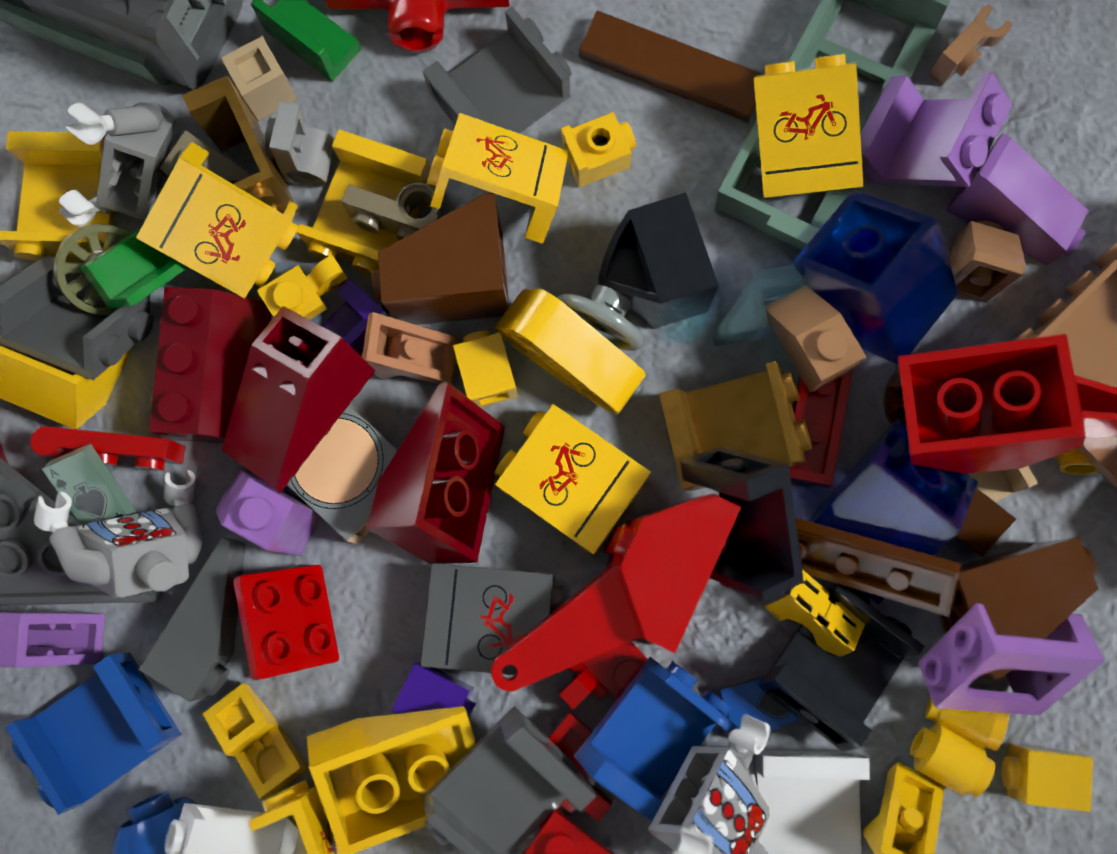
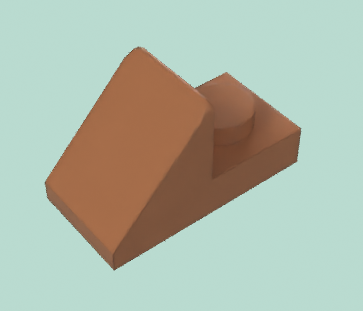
[362,312,458,385]

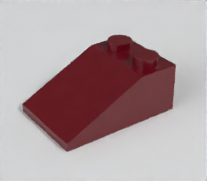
[366,382,505,564]

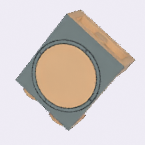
[287,405,398,544]

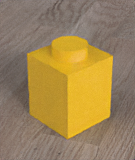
[453,330,519,408]
[1001,743,1093,812]

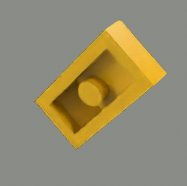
[862,762,945,854]

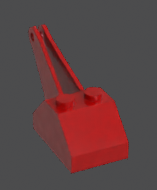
[898,334,1117,474]
[490,493,741,692]

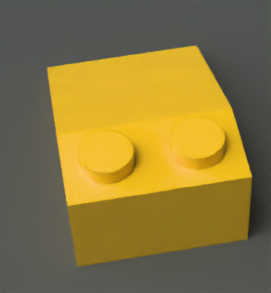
[307,706,476,854]

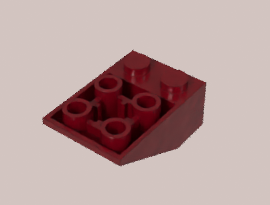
[222,306,376,493]

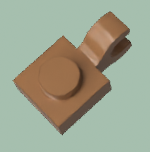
[928,5,1012,86]

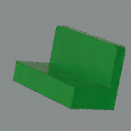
[250,0,362,83]
[80,228,189,308]

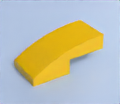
[202,682,308,800]

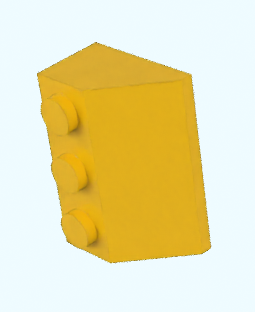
[0,344,133,429]

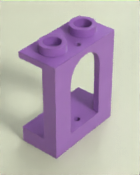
[918,604,1105,716]

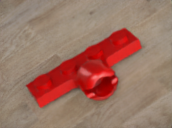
[326,0,510,53]

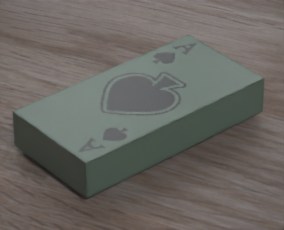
[42,443,138,524]

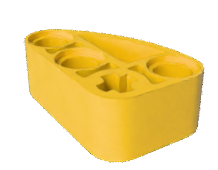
[494,288,646,415]

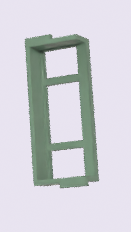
[714,0,951,261]

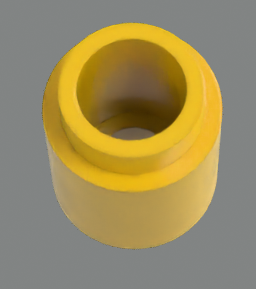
[910,723,995,798]

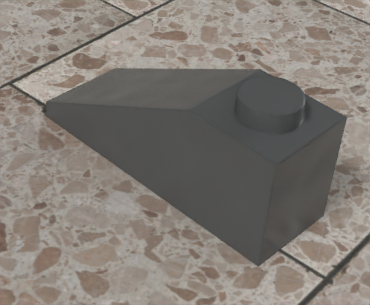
[139,537,246,702]

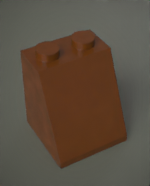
[371,192,510,325]
[938,537,1099,679]

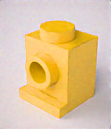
[561,112,636,188]

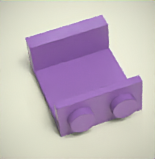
[860,72,1013,187]

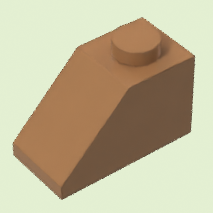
[940,221,1026,302]
[762,285,866,393]

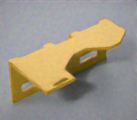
[764,569,865,657]

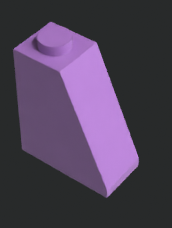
[946,133,1089,265]
[215,467,322,556]
[0,612,105,668]

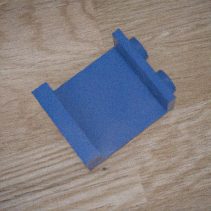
[5,652,182,815]
[574,657,740,821]

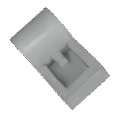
[265,101,335,188]

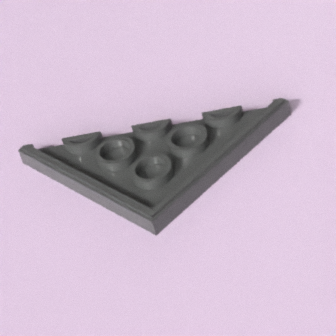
[0,458,162,606]

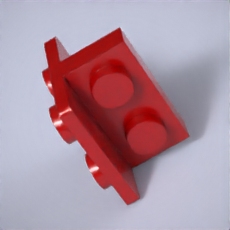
[234,565,339,681]

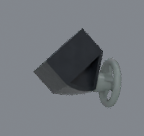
[557,192,719,351]

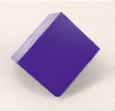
[322,279,389,355]

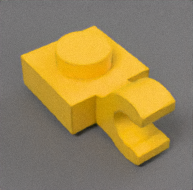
[257,255,349,320]

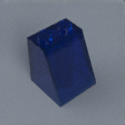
[793,190,958,365]
[809,418,978,604]

